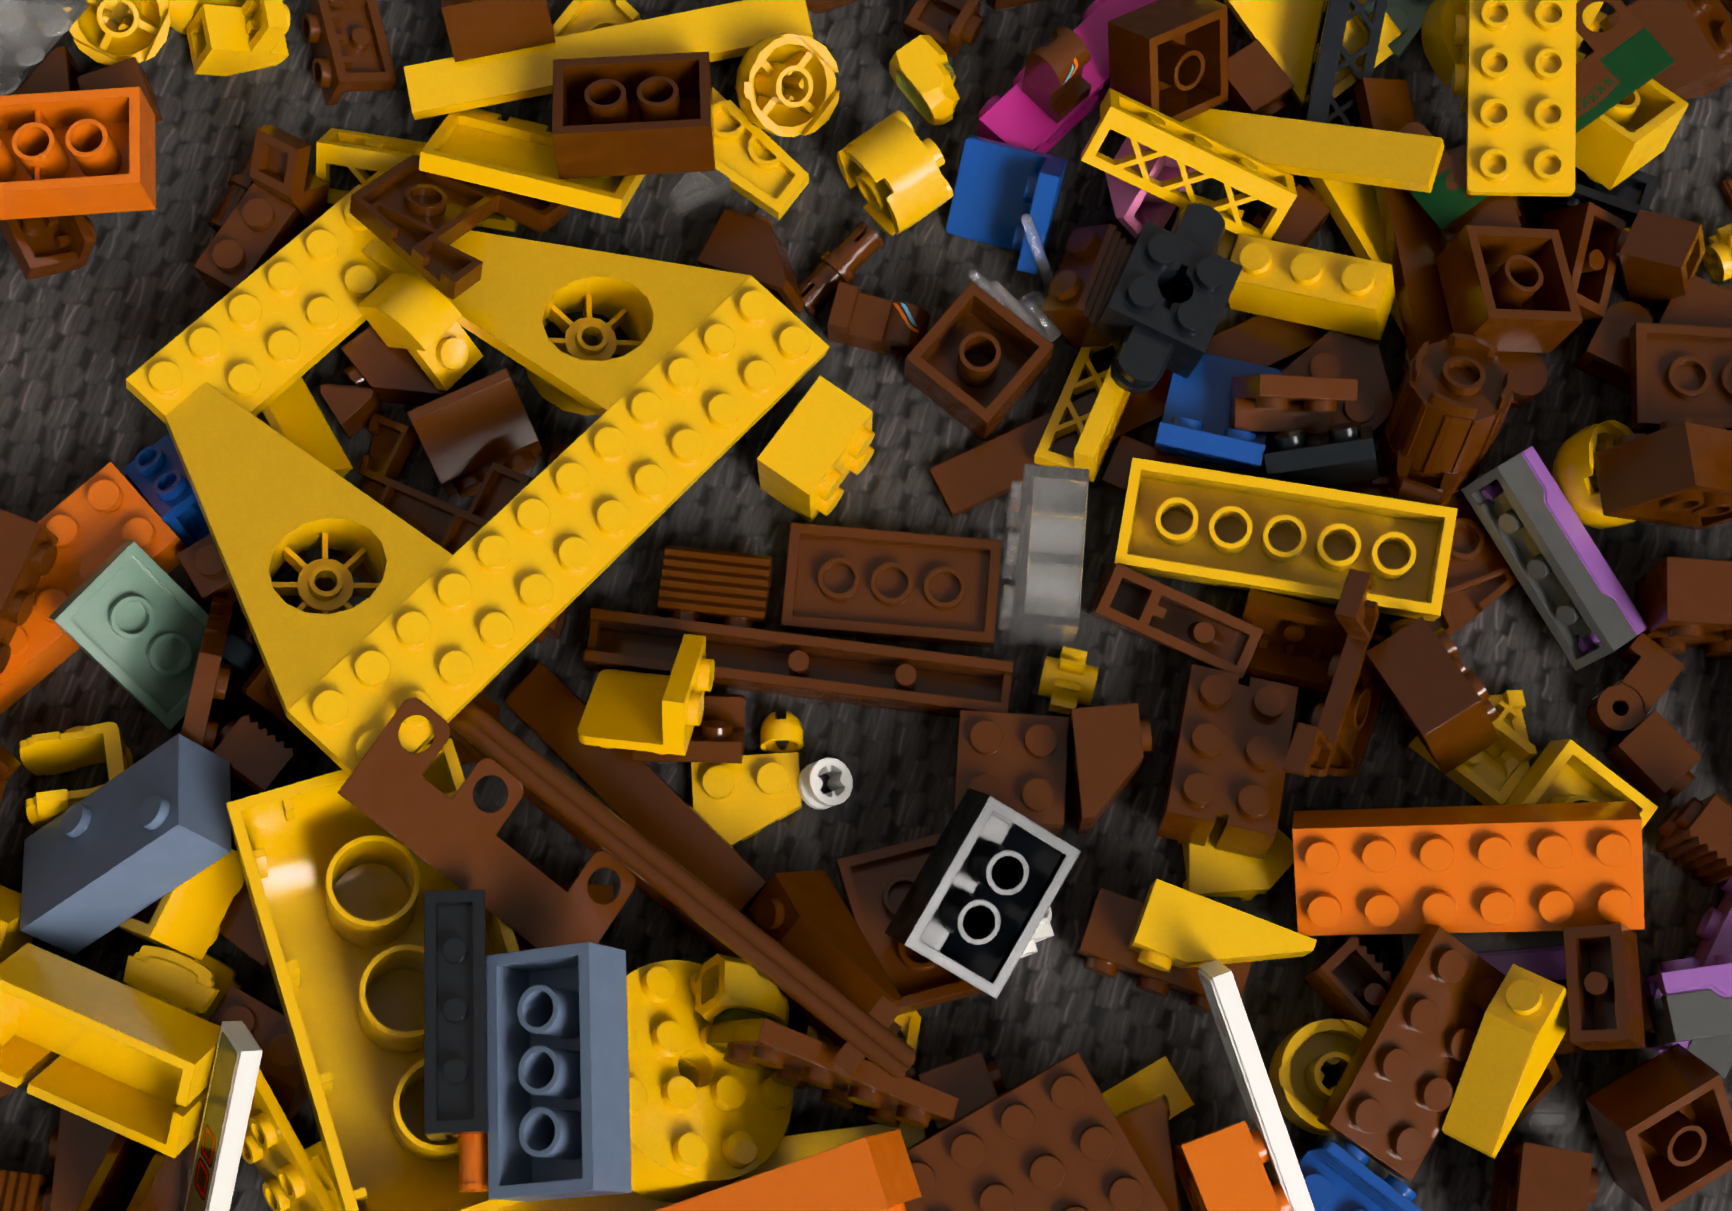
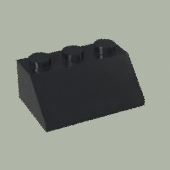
[885,788,1081,999]

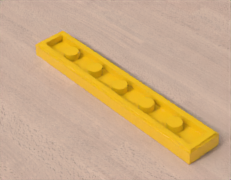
[1182,109,1444,193]

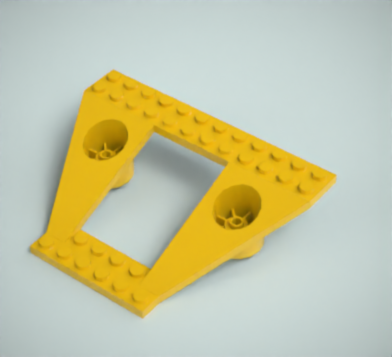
[126,184,830,776]

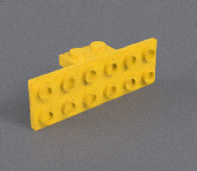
[1451,0,1576,197]
[241,1068,342,1211]

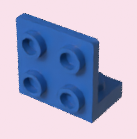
[946,135,1068,275]
[1155,353,1281,473]
[124,433,211,547]
[1298,1138,1423,1211]

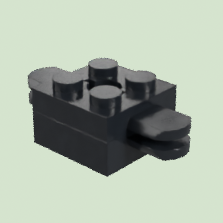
[1092,203,1243,394]

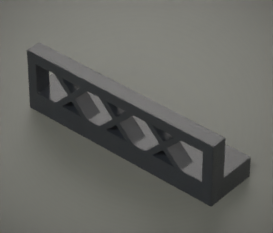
[1300,0,1388,127]
[424,889,488,1141]

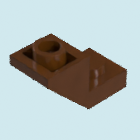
[249,124,330,227]

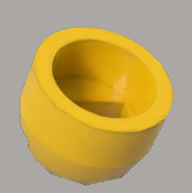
[760,711,804,753]

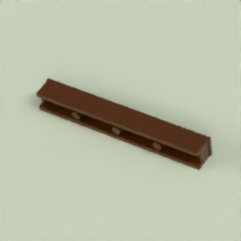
[583,608,1014,718]

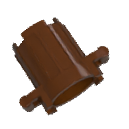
[1379,333,1514,505]

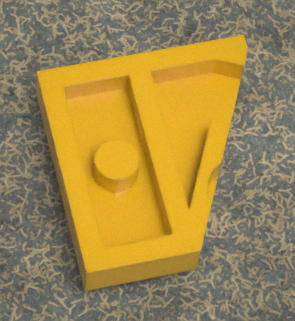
[691,752,802,846]

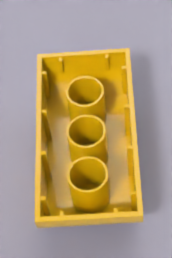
[226,738,522,1211]

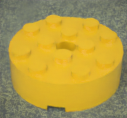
[626,960,793,1203]

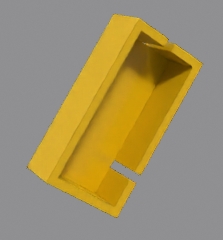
[0,943,221,1159]

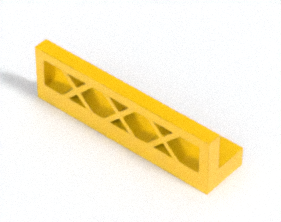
[1081,88,1297,240]
[316,128,518,232]
[1034,342,1131,483]

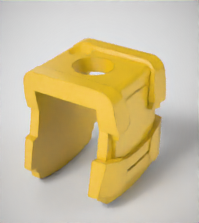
[19,722,134,830]
[123,945,242,1021]

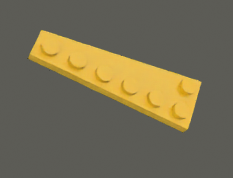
[552,0,809,220]

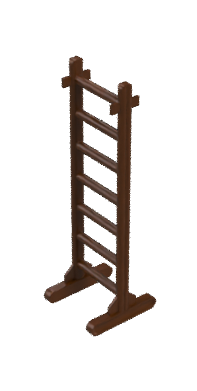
[426,665,916,1079]

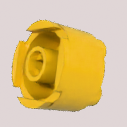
[837,110,954,236]
[1269,1018,1368,1135]

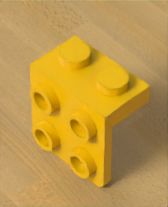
[578,634,715,756]

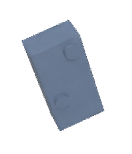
[20,734,231,955]
[486,942,632,1202]

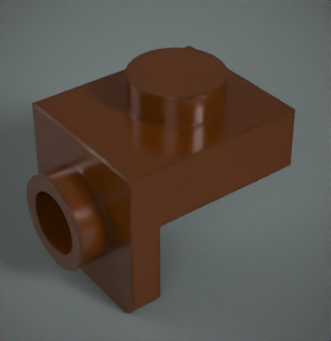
[903,0,985,59]

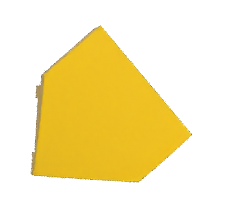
[1408,690,1537,805]
[1178,817,1294,901]

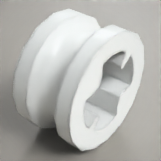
[798,757,853,810]

